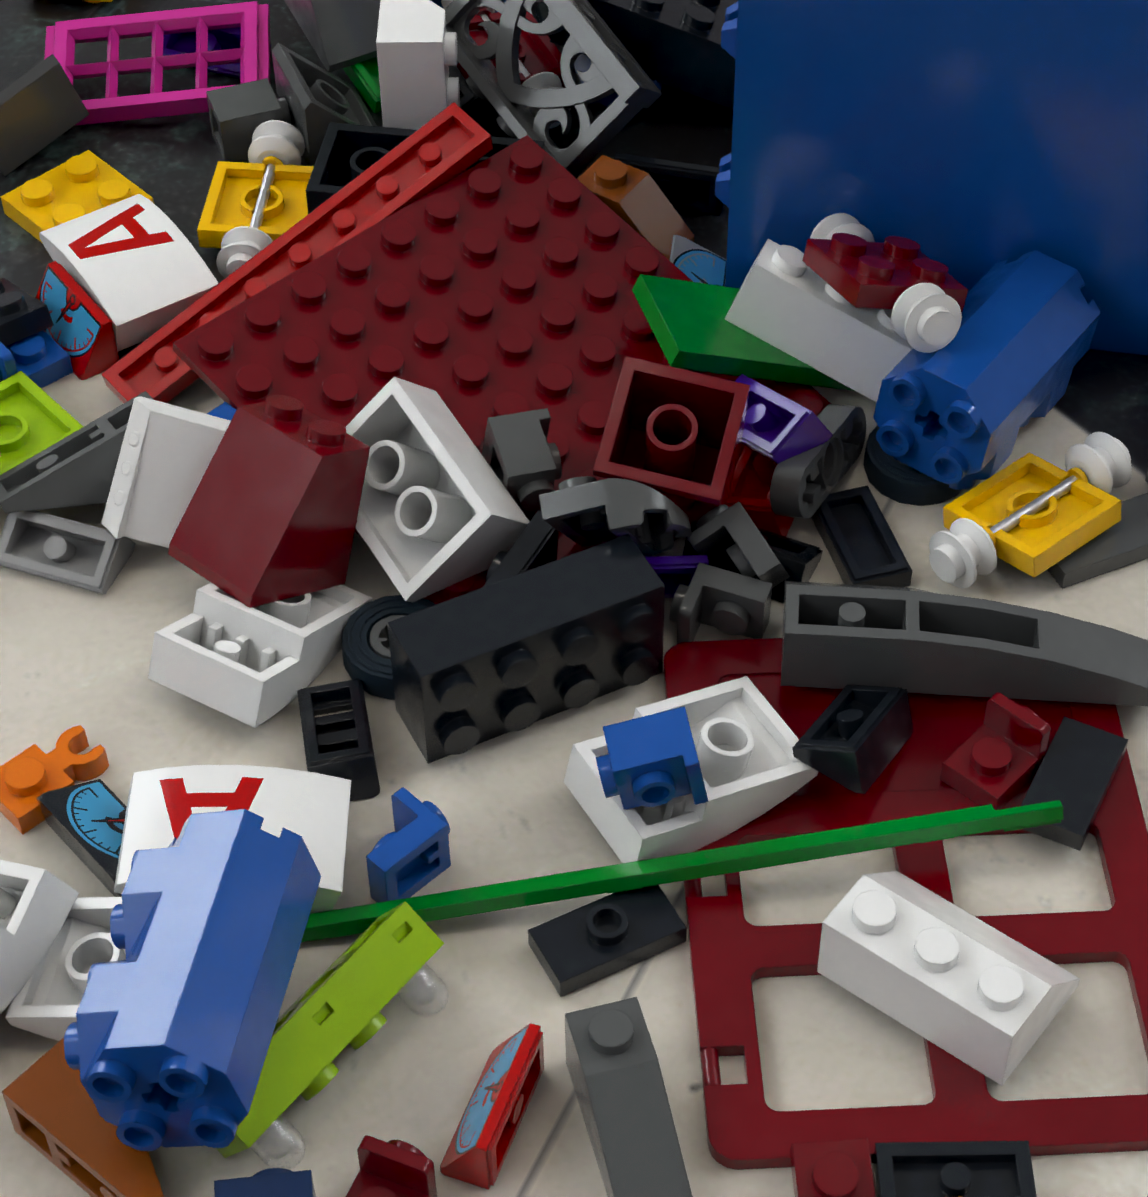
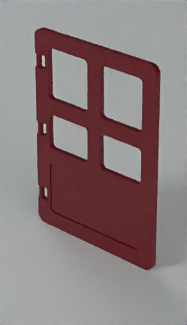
[664,638,1148,1170]

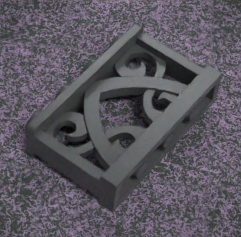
[445,0,662,178]

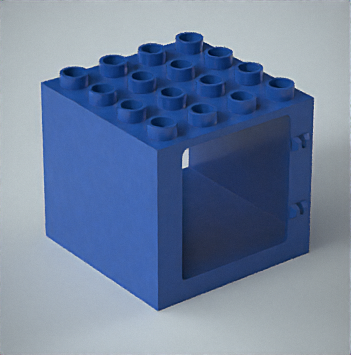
[715,0,1148,355]

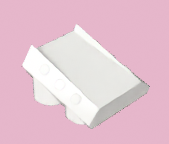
[101,396,231,548]

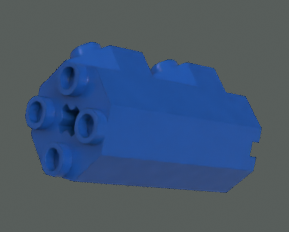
[873,250,1101,490]
[64,809,321,1151]

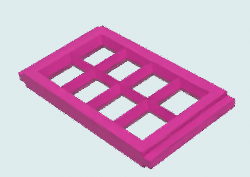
[44,1,270,126]

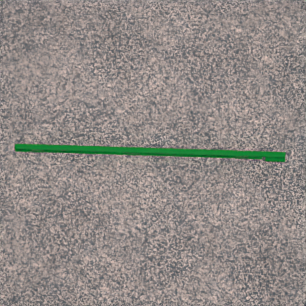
[301,800,1063,942]

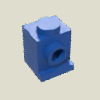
[596,706,708,810]

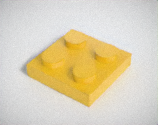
[0,150,154,244]

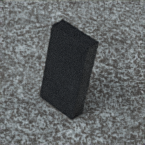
[811,485,912,587]
[1021,716,1128,851]

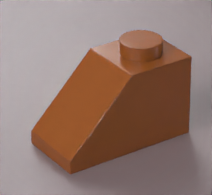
[577,155,694,261]

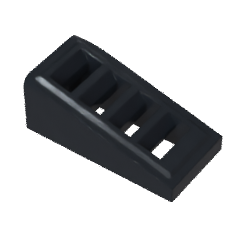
[297,679,380,801]

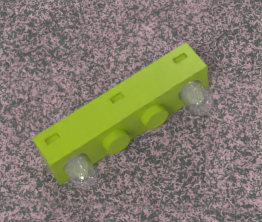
[216,901,449,1170]

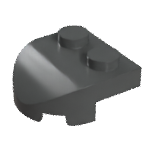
[539,476,692,557]

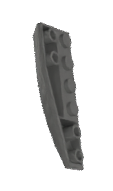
[780,581,1148,706]

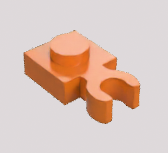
[0,725,109,834]

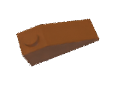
[2,1038,164,1197]

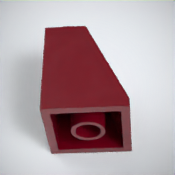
[593,356,750,506]
[168,395,370,608]

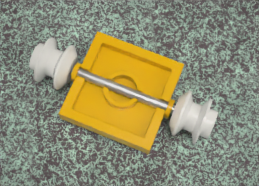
[197,120,314,278]
[929,432,1132,588]

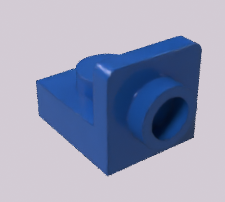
[0,330,73,388]
[366,787,451,903]

